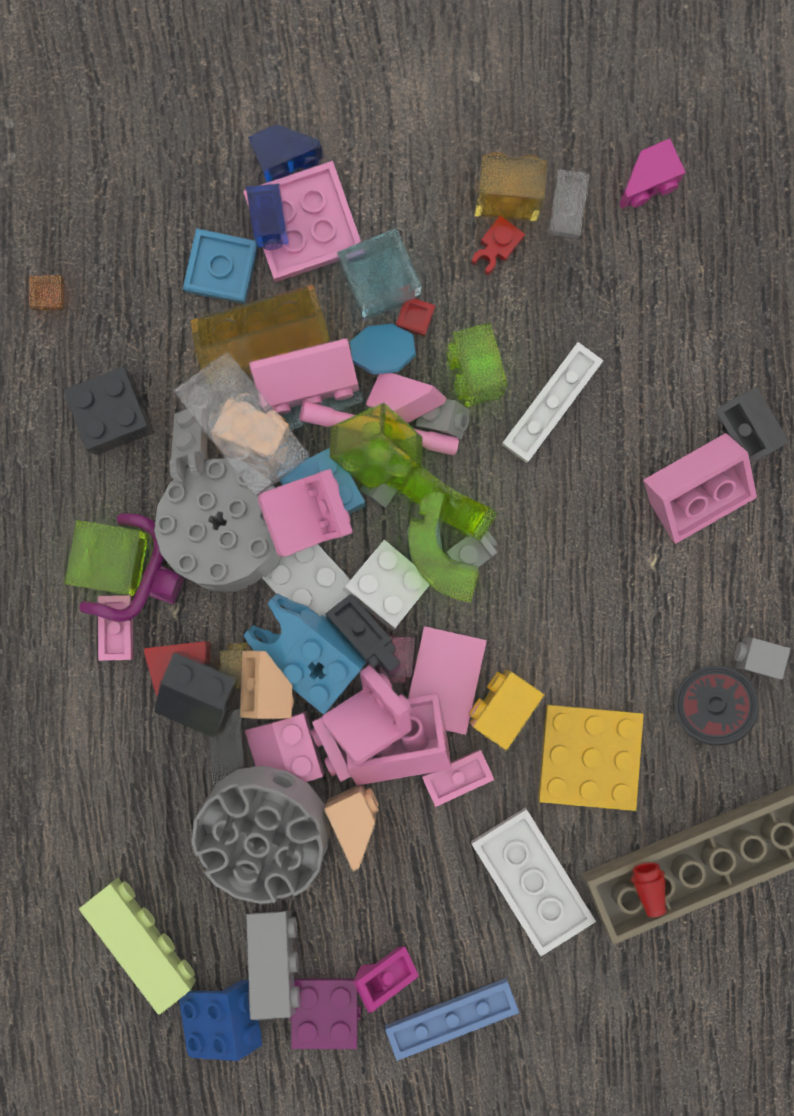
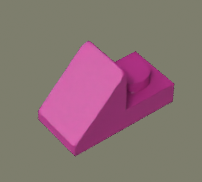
[354,946,419,1012]

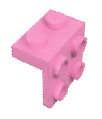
[258,469,353,557]
[322,665,412,764]

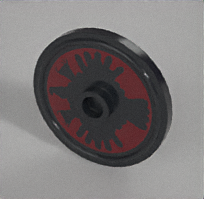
[675,666,759,746]

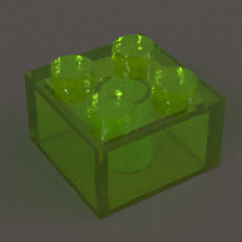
[446,322,508,407]
[329,403,422,490]
[64,520,149,596]

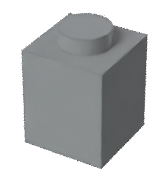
[734,637,791,680]

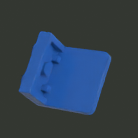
[179,980,263,1061]

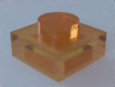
[29,275,64,310]

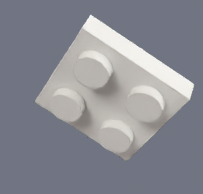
[343,540,433,631]

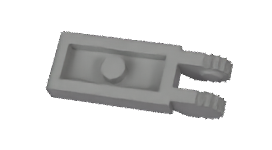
[169,405,209,483]

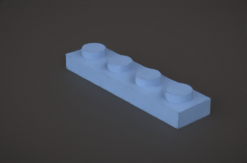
[385,978,519,1061]

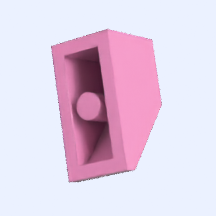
[366,373,447,424]

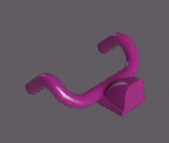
[79,513,185,623]

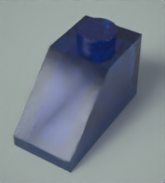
[246,183,289,250]

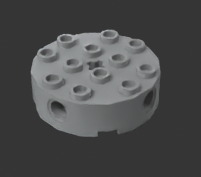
[154,458,282,592]
[191,766,331,904]

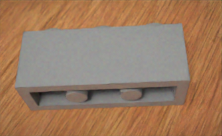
[246,910,300,1020]

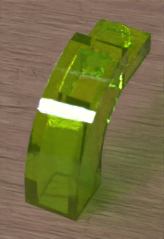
[384,456,498,541]
[408,489,479,603]

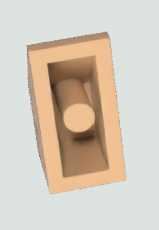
[240,651,294,719]

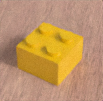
[468,669,544,750]

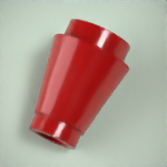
[631,862,666,917]

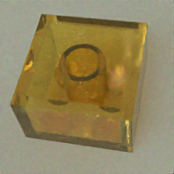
[475,152,548,221]

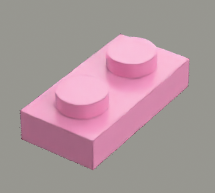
[98,595,134,661]
[310,716,351,782]
[422,749,494,807]

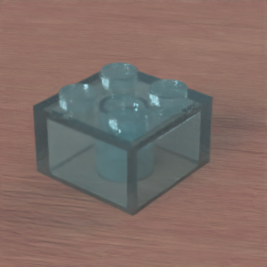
[337,228,422,321]

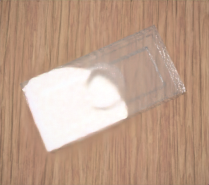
[548,170,590,239]

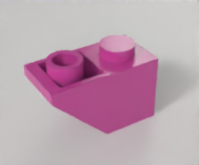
[619,138,686,209]

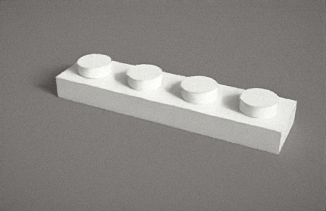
[501,342,603,463]

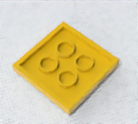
[538,704,644,811]

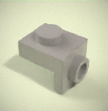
[415,399,469,439]

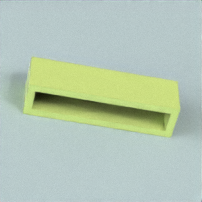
[79,877,196,1015]

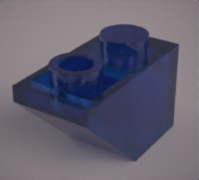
[248,124,323,183]

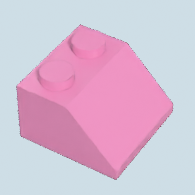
[245,711,325,782]

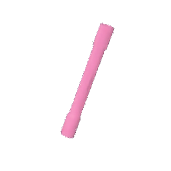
[300,401,459,456]

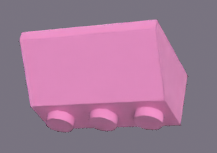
[249,338,359,415]
[643,433,757,544]
[346,694,452,786]

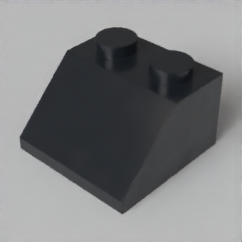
[154,651,241,738]

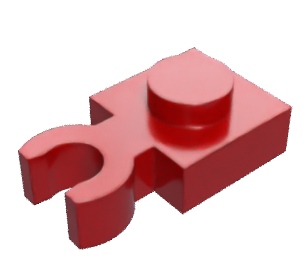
[471,215,525,276]

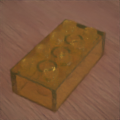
[190,284,331,385]

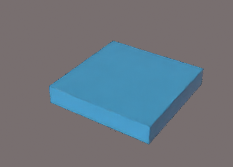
[183,228,259,305]

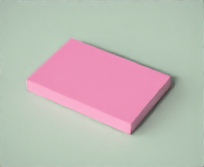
[408,626,487,735]

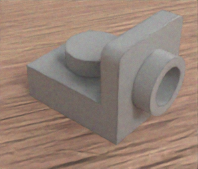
[446,528,498,577]

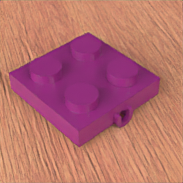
[289,978,361,1049]

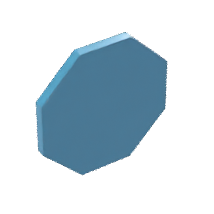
[350,324,416,375]

